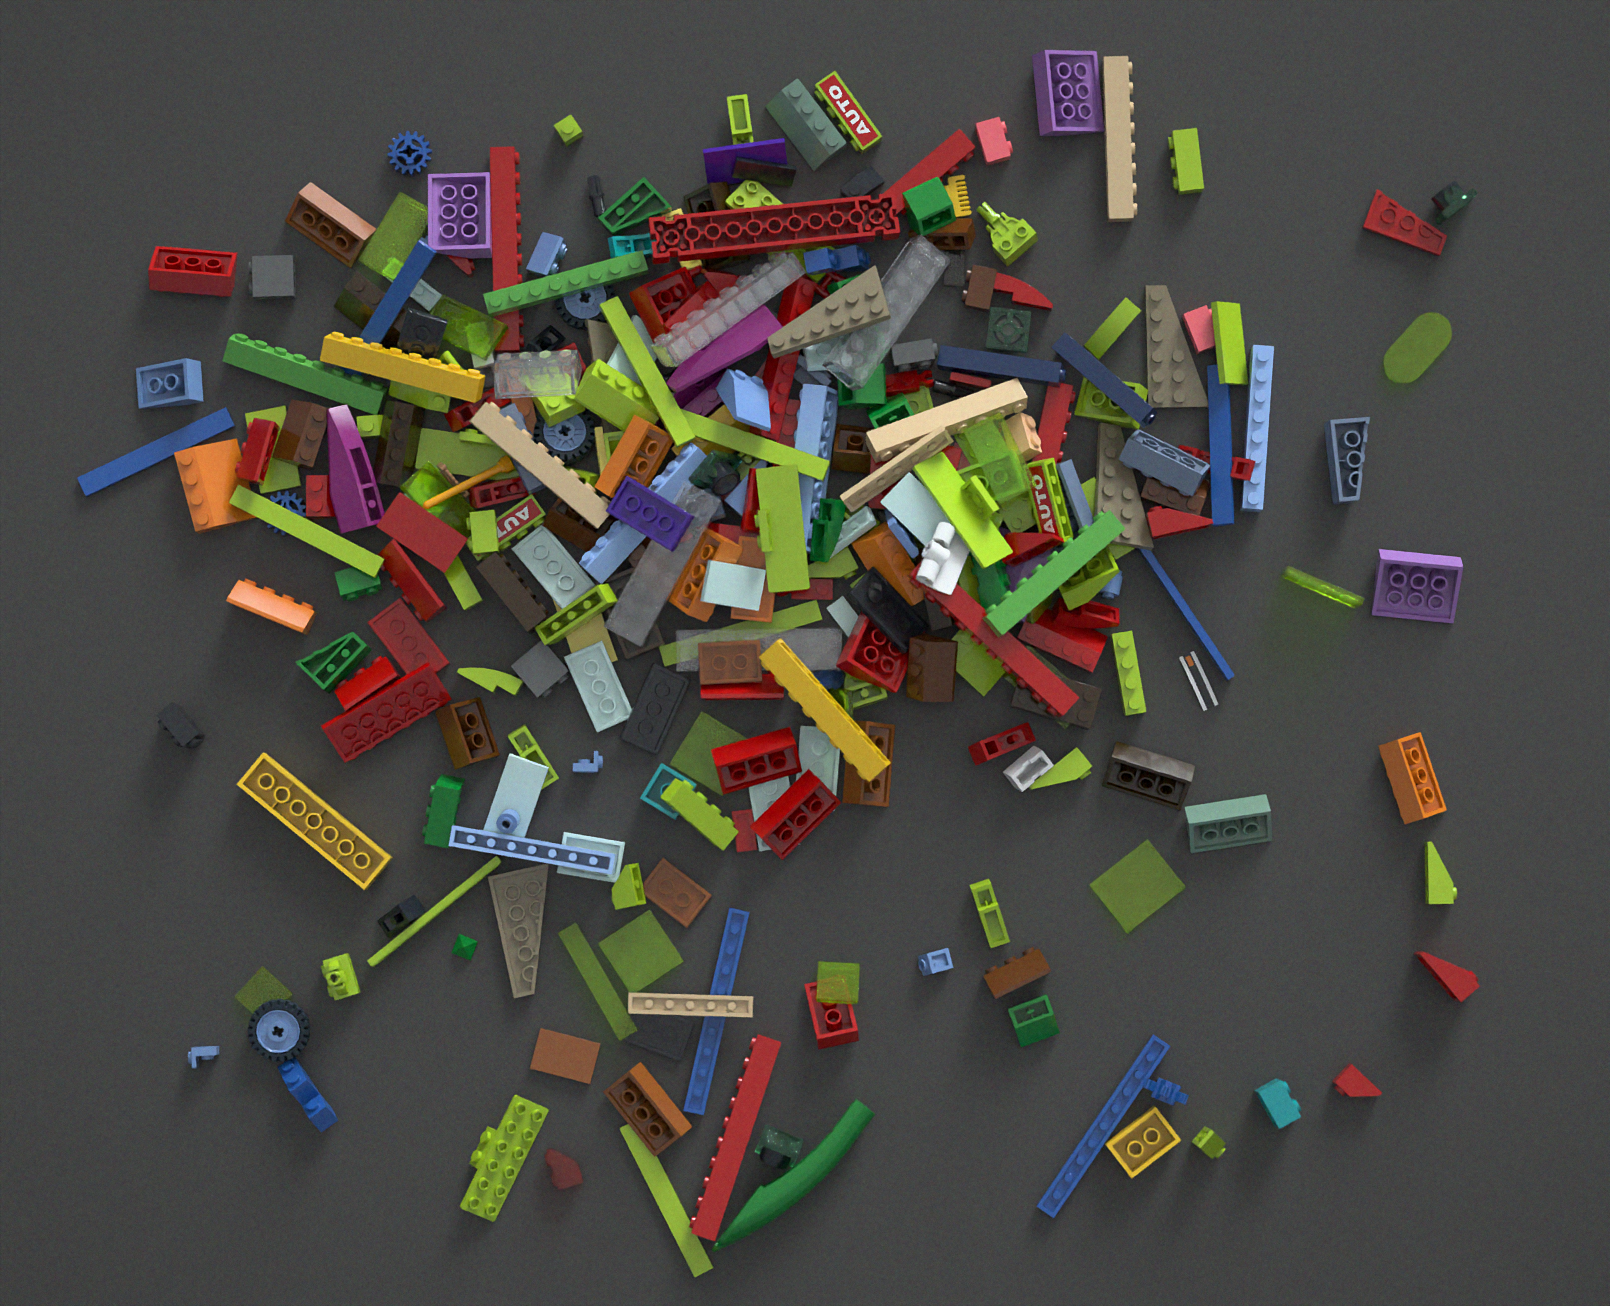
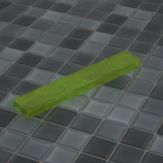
[558,923,638,1041]

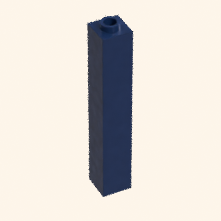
[1052,332,1157,428]
[937,345,1066,388]

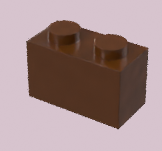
[961,265,997,312]

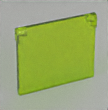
[1089,839,1186,933]

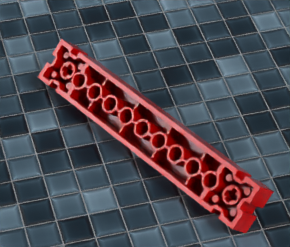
[648,193,900,264]

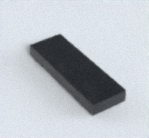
[732,157,797,187]

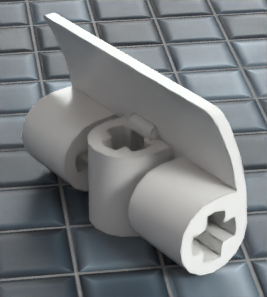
[916,522,970,595]

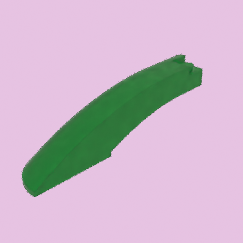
[711,1098,876,1252]

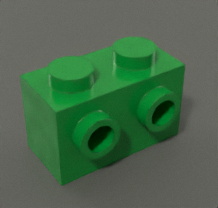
[334,567,383,601]

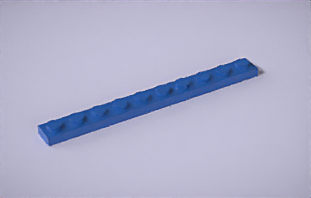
[683,908,750,1115]
[1036,1034,1170,1218]

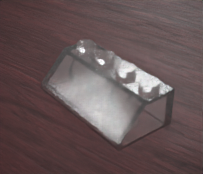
[494,349,582,399]

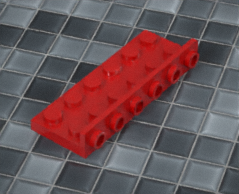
[321,662,451,763]

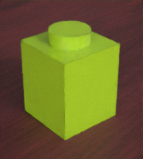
[554,114,583,147]

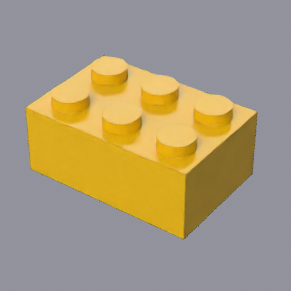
[1105,1106,1181,1178]

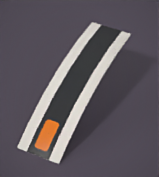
[1179,651,1218,711]

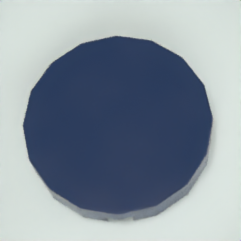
[812,669,845,692]

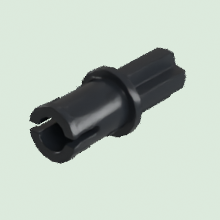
[587,175,606,217]
[932,379,974,398]

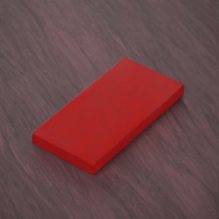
[376,492,468,573]
[367,598,450,674]

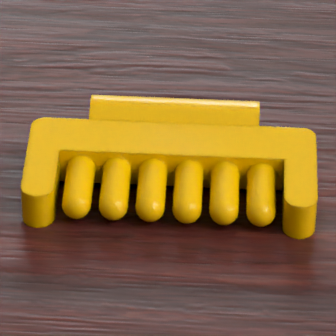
[944,175,972,218]

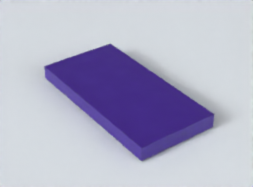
[703,138,787,184]
[606,476,695,552]

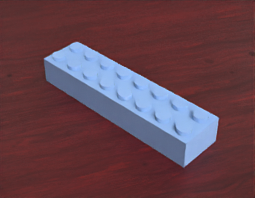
[794,384,838,553]

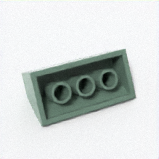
[765,78,847,171]
[1184,794,1272,853]

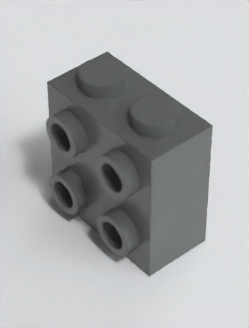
[249,255,296,300]
[890,338,938,373]
[511,640,570,699]

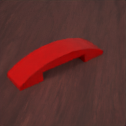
[1178,445,1256,481]

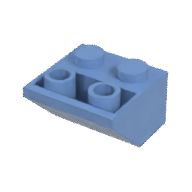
[526,232,568,278]

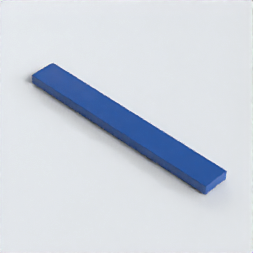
[341,240,437,375]
[1207,365,1234,527]
[77,407,235,497]
[1136,548,1235,681]

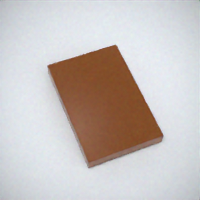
[698,639,762,685]
[643,858,712,928]
[530,1028,601,1084]

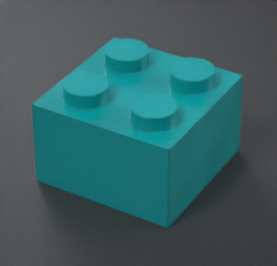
[640,763,697,820]
[1254,1078,1302,1129]

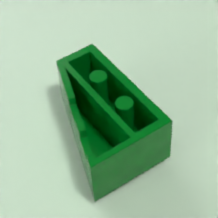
[598,177,672,236]
[968,551,1011,610]
[296,631,372,694]
[422,774,465,848]

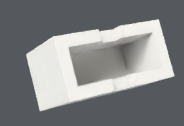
[1003,746,1054,792]

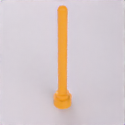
[423,455,514,509]

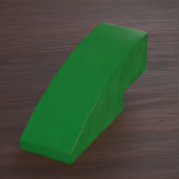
[810,498,846,562]

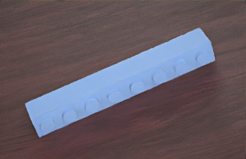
[1240,345,1274,512]
[579,442,714,584]
[449,825,618,875]

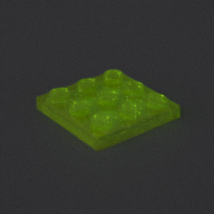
[670,711,747,796]
[598,909,684,993]

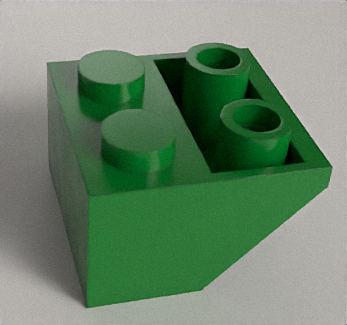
[902,177,956,237]
[837,363,887,410]
[866,392,914,429]
[1007,994,1060,1047]

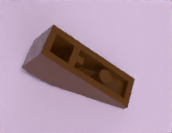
[908,218,976,250]

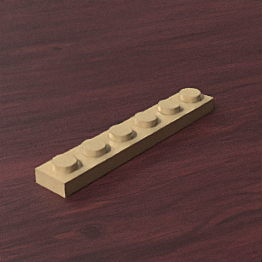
[840,425,954,513]
[628,993,754,1017]

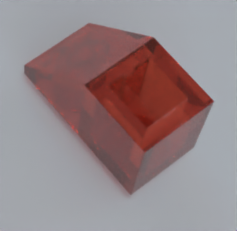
[544,1148,583,1190]

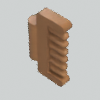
[436,462,469,498]

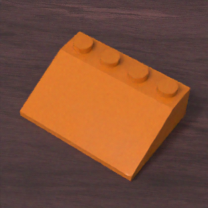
[174,438,257,534]

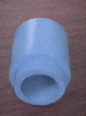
[1099,570,1123,599]
[496,809,520,834]

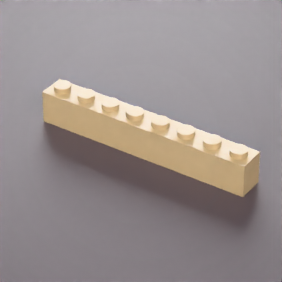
[1102,56,1137,222]
[866,378,1028,463]
[469,402,611,529]

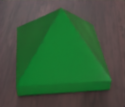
[451,934,478,961]

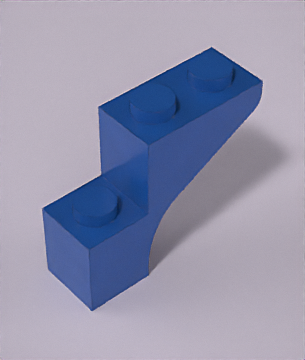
[803,245,871,276]
[277,1057,338,1132]

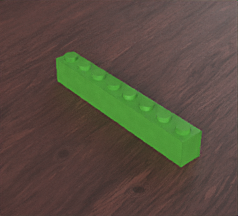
[483,250,648,317]
[222,333,388,415]
[982,510,1125,638]

